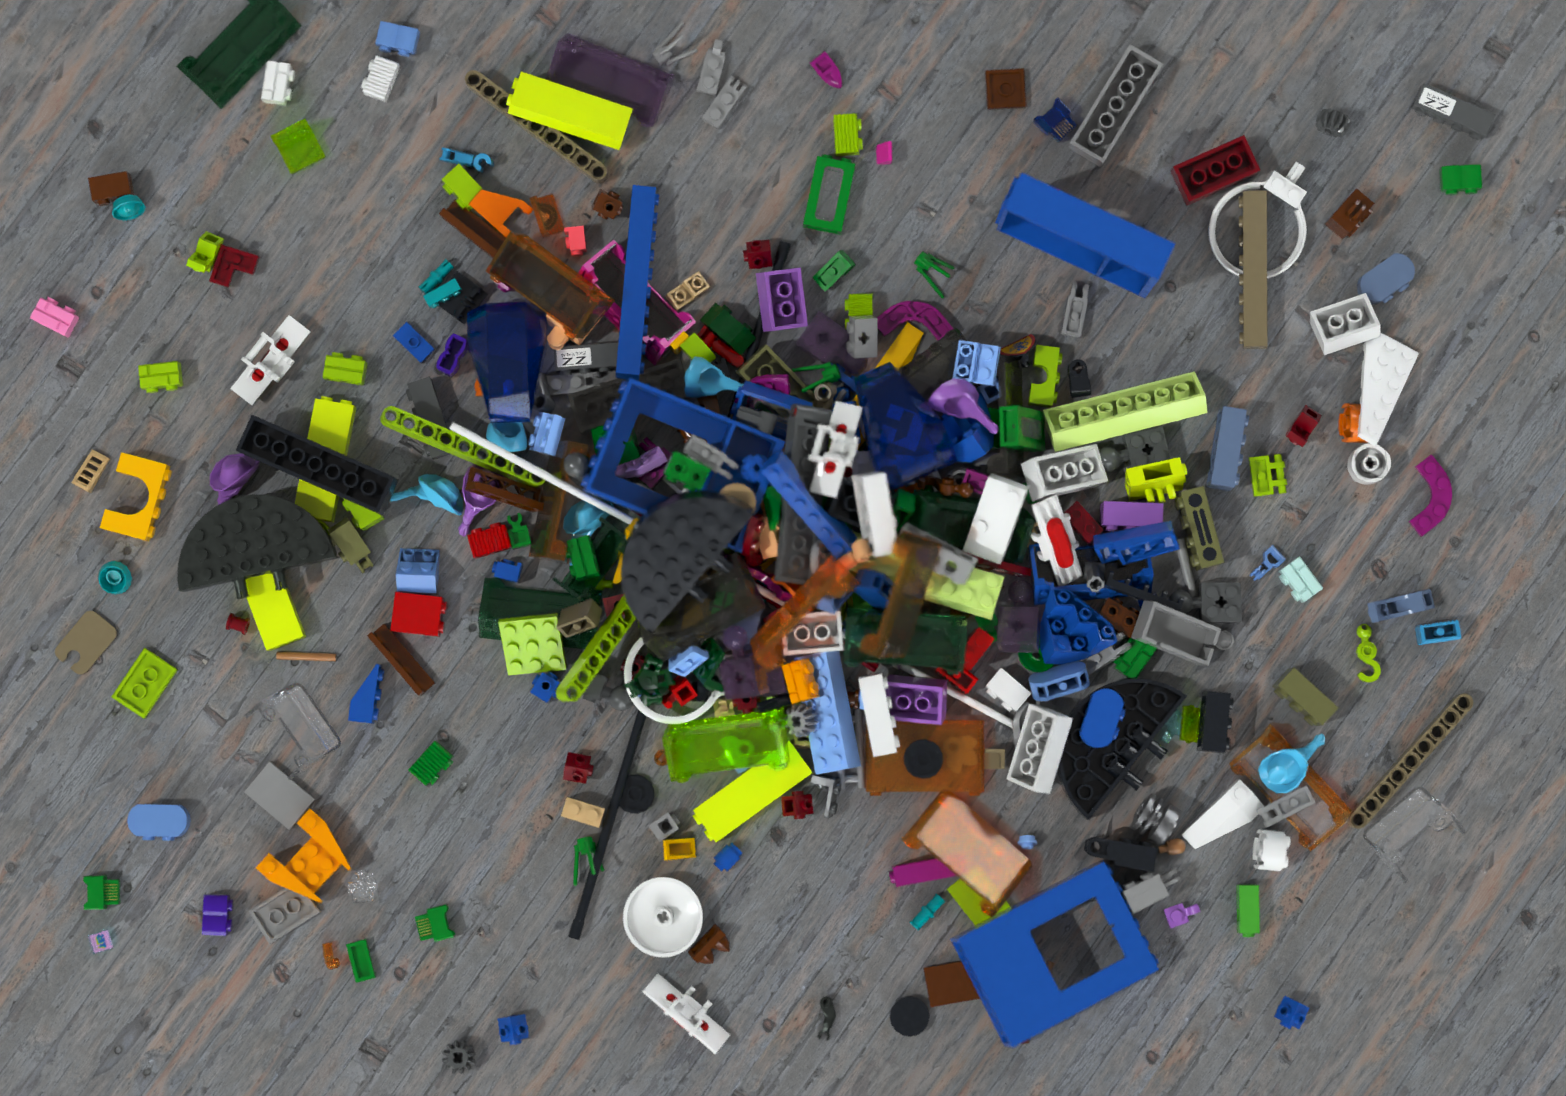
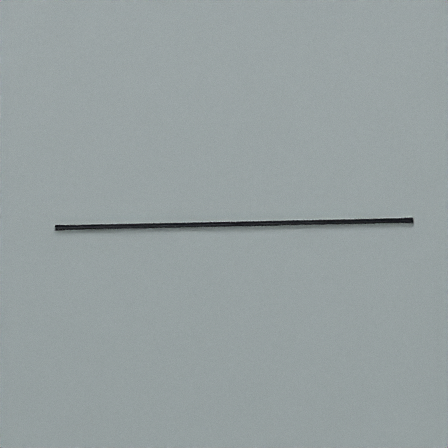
[568,241,791,940]

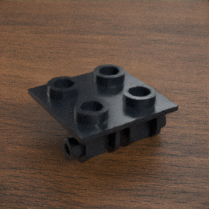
[439,271,488,325]

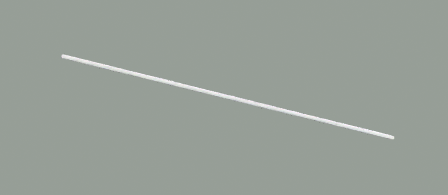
[450,422,1013,728]

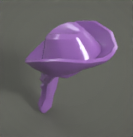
[928,378,999,435]
[210,453,260,505]
[458,464,505,537]

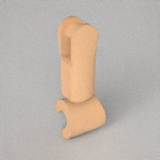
[824,539,872,579]

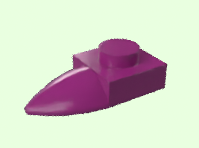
[809,51,842,88]

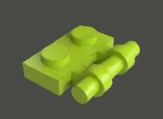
[1248,454,1288,497]

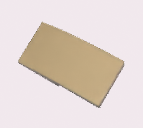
[665,271,710,311]

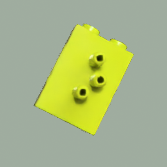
[1125,457,1187,503]

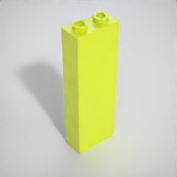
[506,72,633,150]
[295,396,356,523]
[246,573,306,651]
[693,741,813,842]

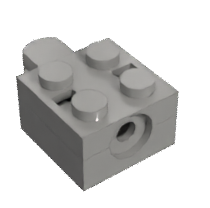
[1120,868,1181,913]

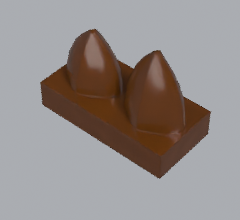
[688,924,730,964]

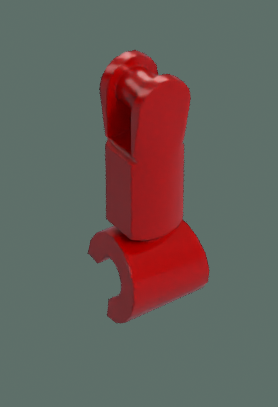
[697,325,744,368]

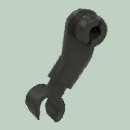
[818,996,836,1041]

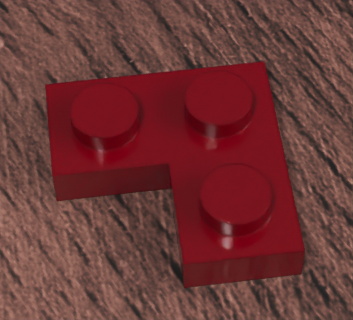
[209,244,260,288]

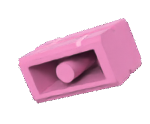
[30,297,79,338]

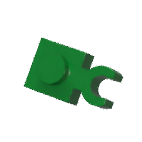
[507,513,532,550]

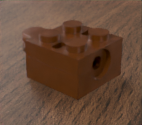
[1325,188,1375,239]

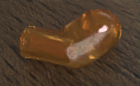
[322,942,340,970]

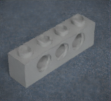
[897,523,978,585]

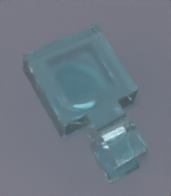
[1160,710,1192,744]

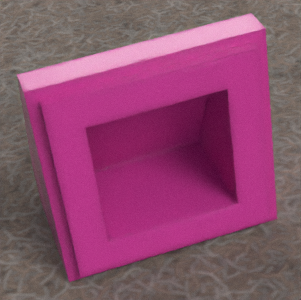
[876,141,892,165]

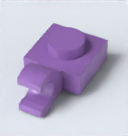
[1163,903,1201,928]

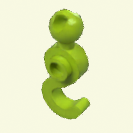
[1356,624,1381,683]

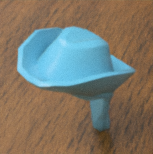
[684,357,744,398]
[486,379,528,452]
[390,474,463,516]
[563,500,614,566]
[1258,734,1325,794]

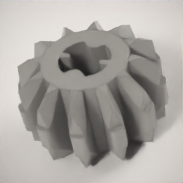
[783,703,818,737]

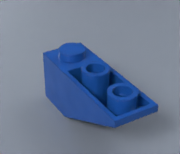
[348,664,384,724]

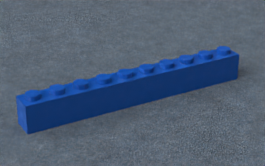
[615,185,659,380]

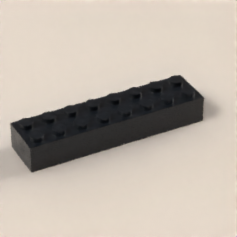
[235,415,399,516]

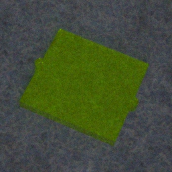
[1179,705,1201,744]

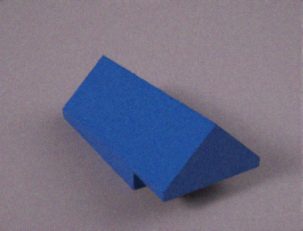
[1093,521,1180,565]

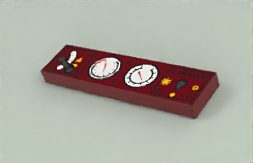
[965,552,1031,577]

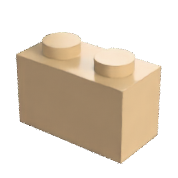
[561,797,606,828]

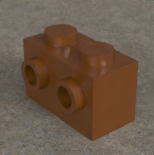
[88,171,134,206]
[1099,597,1140,639]

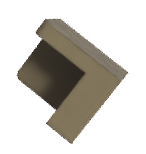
[984,749,1005,769]

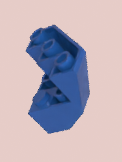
[918,393,994,462]
[1040,588,1117,665]

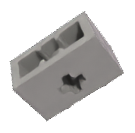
[847,315,877,358]

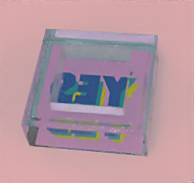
[88,929,114,955]

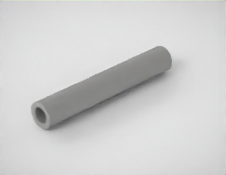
[1177,538,1198,597]

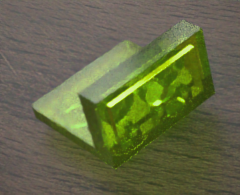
[271,118,326,174]

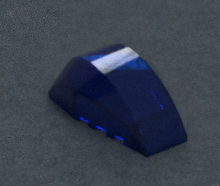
[467,302,547,423]
[854,362,958,492]

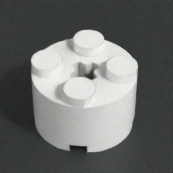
[1347,443,1391,485]
[1252,829,1290,871]

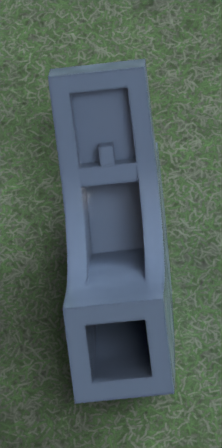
[1367,589,1435,623]

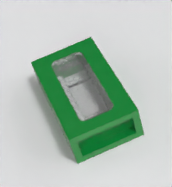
[803,154,855,235]
[999,405,1045,452]

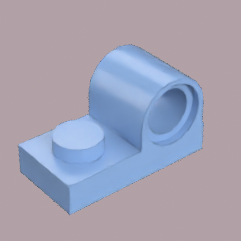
[668,645,708,677]

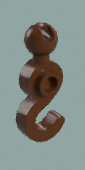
[917,476,974,498]

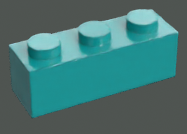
[423,278,462,308]

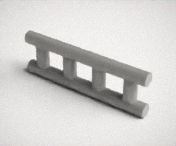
[837,709,866,789]

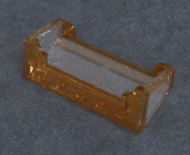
[1229,723,1352,851]

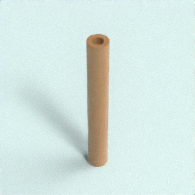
[276,652,337,662]

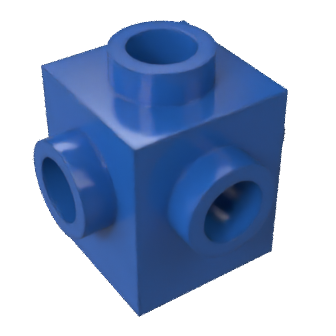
[740,454,767,483]
[530,672,560,703]
[1274,996,1310,1029]
[498,1014,529,1045]

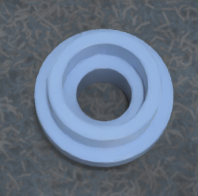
[1017,835,1037,850]

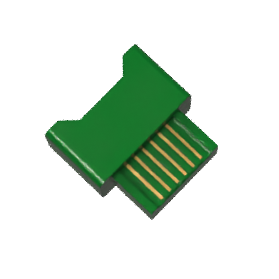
[83,875,120,910]
[415,904,455,942]

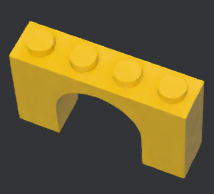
[100,452,172,542]

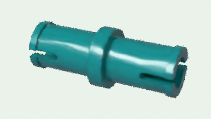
[418,259,454,295]
[909,893,945,931]

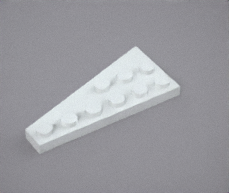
[1358,332,1419,446]

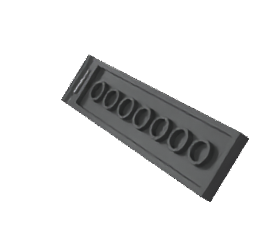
[774,403,832,585]

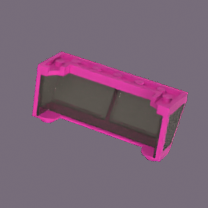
[572,240,696,365]

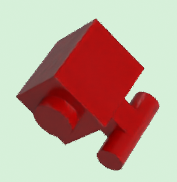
[662,675,698,709]

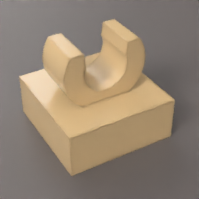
[713,696,735,719]

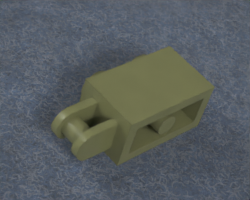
[327,517,374,574]

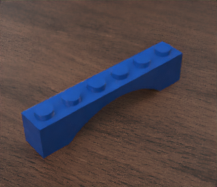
[761,450,857,559]

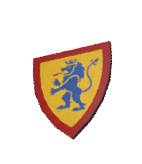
[1000,334,1036,368]

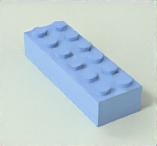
[794,651,861,775]

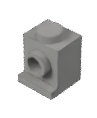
[649,812,680,842]

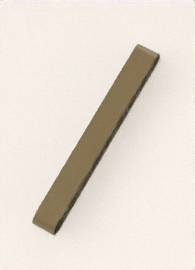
[465,70,608,183]
[1347,694,1473,829]

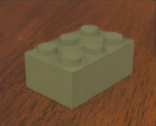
[1272,667,1338,726]

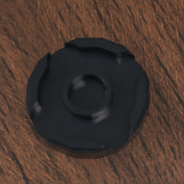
[903,739,943,779]
[619,775,654,814]
[889,996,929,1037]

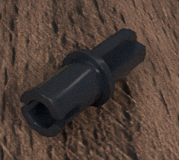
[756,693,792,713]

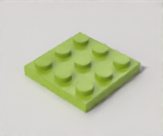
[498,613,567,676]

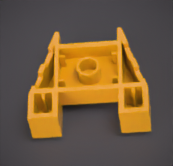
[256,809,352,903]

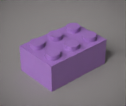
[756,268,808,332]
[1099,501,1163,532]
[885,675,947,725]

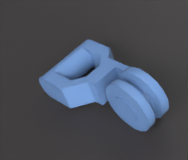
[1249,545,1286,581]

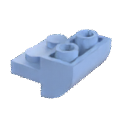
[953,340,1001,386]
[528,412,566,456]

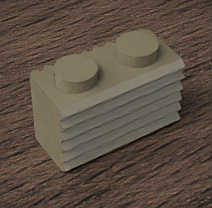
[556,599,603,638]

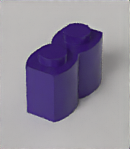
[436,333,469,377]
[202,894,233,936]

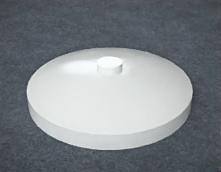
[623,877,703,957]

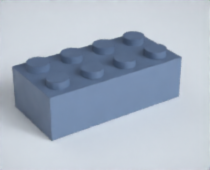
[1206,406,1249,491]

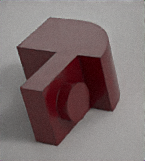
[1286,405,1322,447]

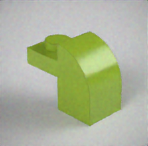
[186,231,224,273]
[680,333,716,363]

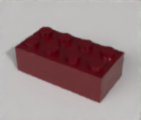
[1170,135,1260,206]

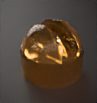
[654,749,670,766]

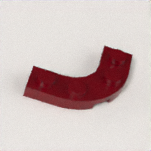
[742,513,768,567]

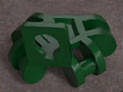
[624,653,676,706]

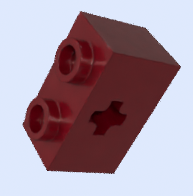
[1063,501,1103,545]

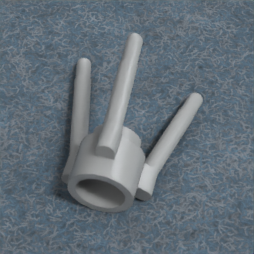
[652,22,698,66]

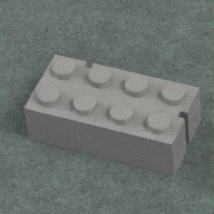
[1131,601,1221,666]

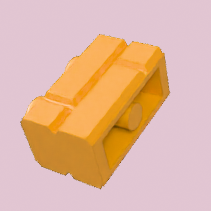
[782,658,819,704]

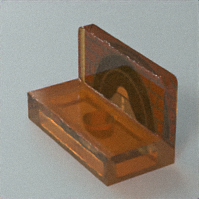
[529,194,564,238]

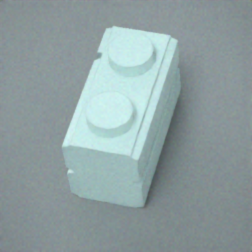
[1279,556,1323,603]

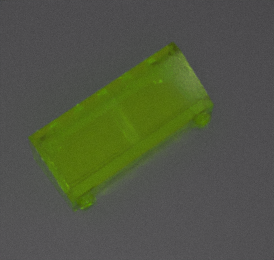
[662,709,790,783]

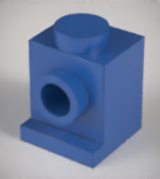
[492,559,523,583]

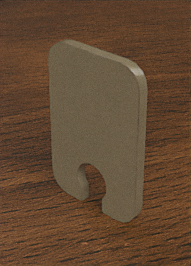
[55,611,117,675]

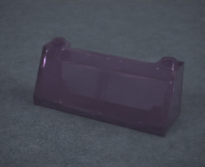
[546,33,675,127]

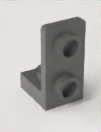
[811,774,841,818]

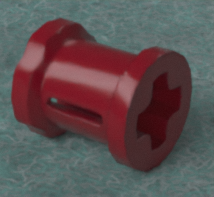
[226,613,250,635]

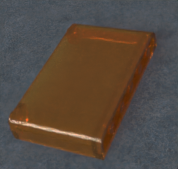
[865,720,984,796]
[901,789,1032,918]

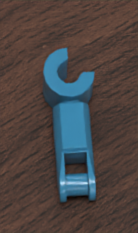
[439,148,494,173]

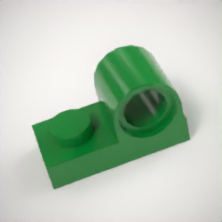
[812,250,856,292]

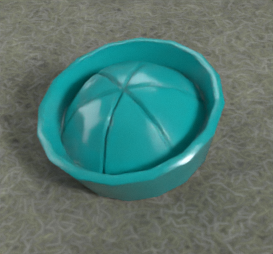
[112,195,146,221]
[98,561,132,595]

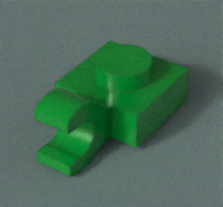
[974,613,999,643]

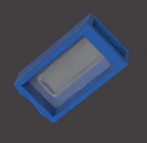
[730,380,813,440]

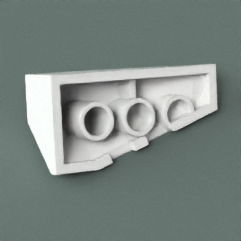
[1181,779,1264,849]

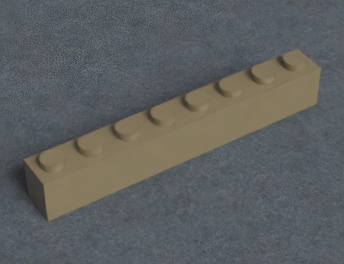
[1239,191,1268,349]

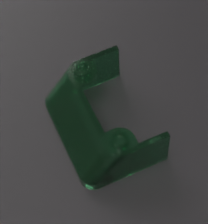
[553,517,627,602]

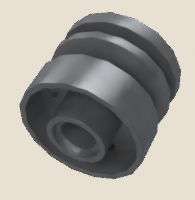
[1130,793,1181,846]

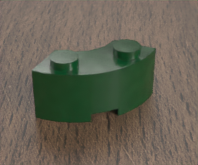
[700,303,756,355]

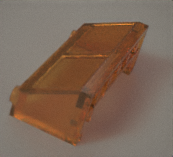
[750,555,861,673]

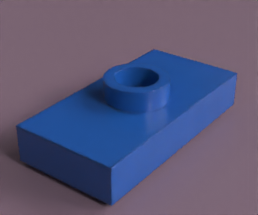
[393,322,435,363]

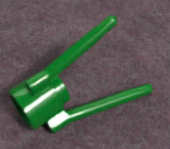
[914,251,955,298]
[792,362,842,393]
[573,837,604,886]

